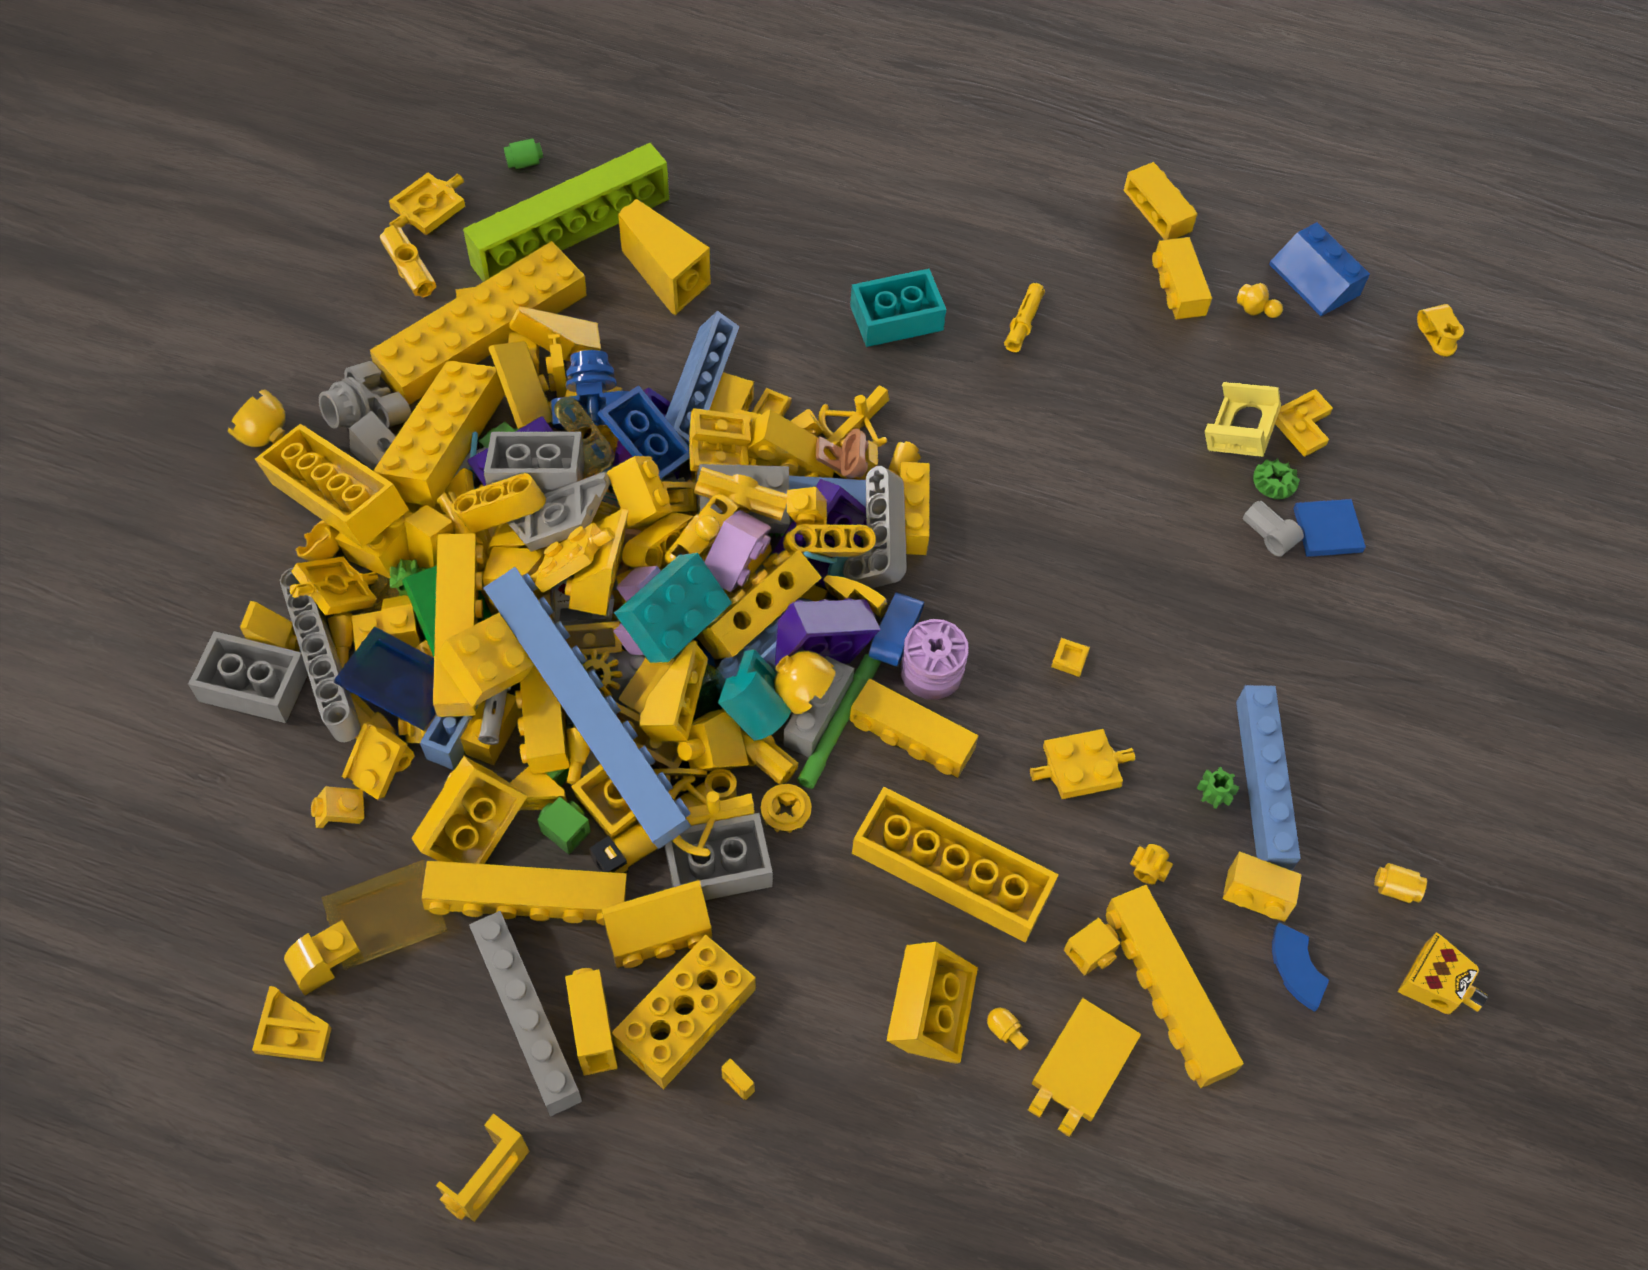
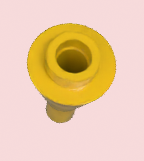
[888,441,921,476]
[327,612,354,669]
[566,725,591,785]

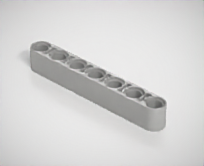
[280,567,361,742]

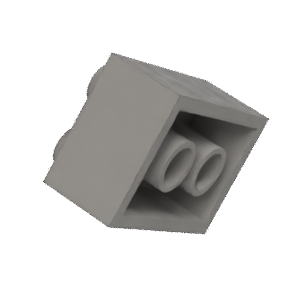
[484,432,585,494]
[697,464,790,534]
[188,631,308,723]
[665,813,773,900]

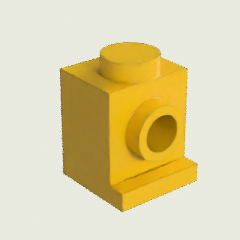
[787,487,827,527]

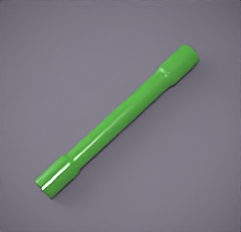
[797,654,881,789]

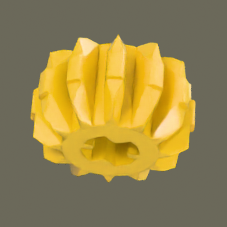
[582,649,623,697]

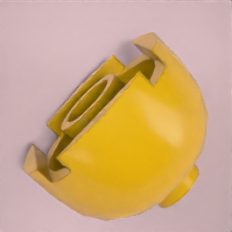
[228,390,286,447]
[774,651,835,714]

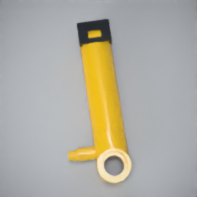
[590,769,737,873]

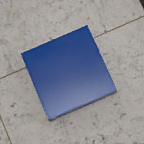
[1293,499,1366,557]

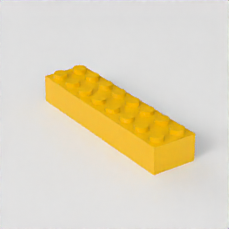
[370,241,586,405]

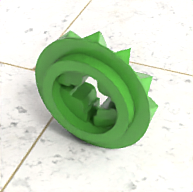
[1253,458,1300,499]

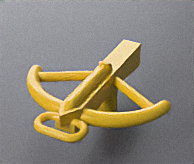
[818,385,889,449]
[669,775,754,857]

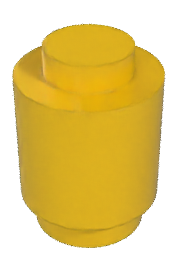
[1374,863,1427,903]

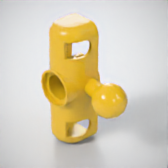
[664,494,739,565]

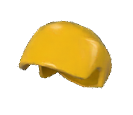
[296,520,340,561]

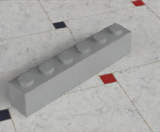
[469,911,582,1117]

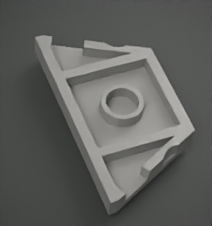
[507,472,611,552]

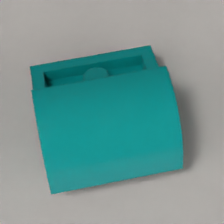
[718,649,791,741]

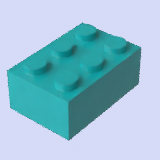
[850,269,947,347]
[614,553,732,663]

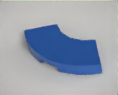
[1272,922,1329,1011]

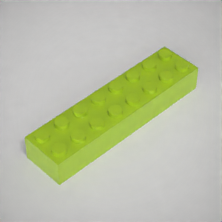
[463,143,669,282]

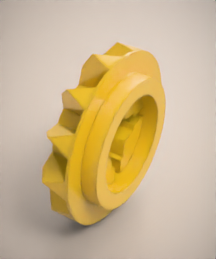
[761,784,812,833]

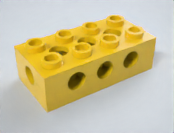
[696,549,822,659]
[611,934,756,1090]

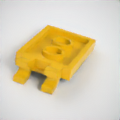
[1028,998,1141,1137]

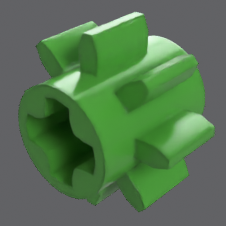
[390,559,426,596]
[1197,767,1239,809]

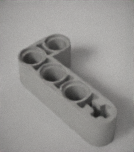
[843,466,907,588]

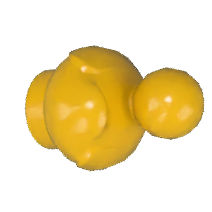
[1237,283,1283,318]

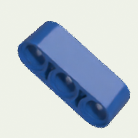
[869,592,925,667]

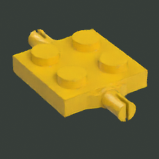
[389,172,465,235]
[530,522,615,593]
[290,556,379,615]
[1030,729,1135,799]

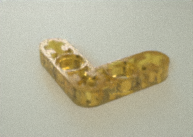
[554,397,614,480]

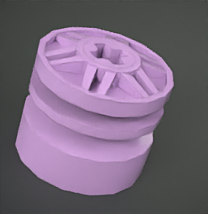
[901,619,968,700]

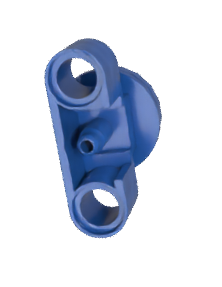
[551,350,629,429]

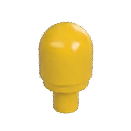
[987,1007,1029,1050]

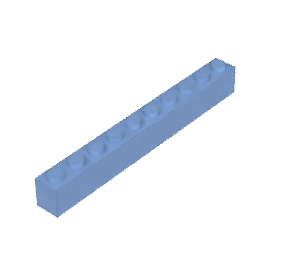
[484,567,691,849]

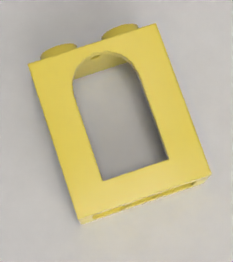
[1205,382,1281,457]

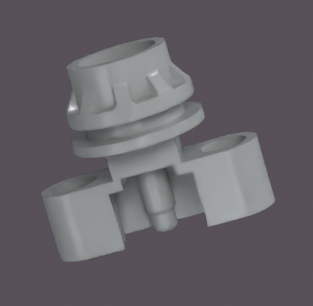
[319,361,411,428]

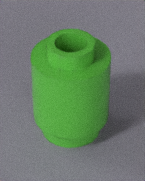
[503,138,543,169]

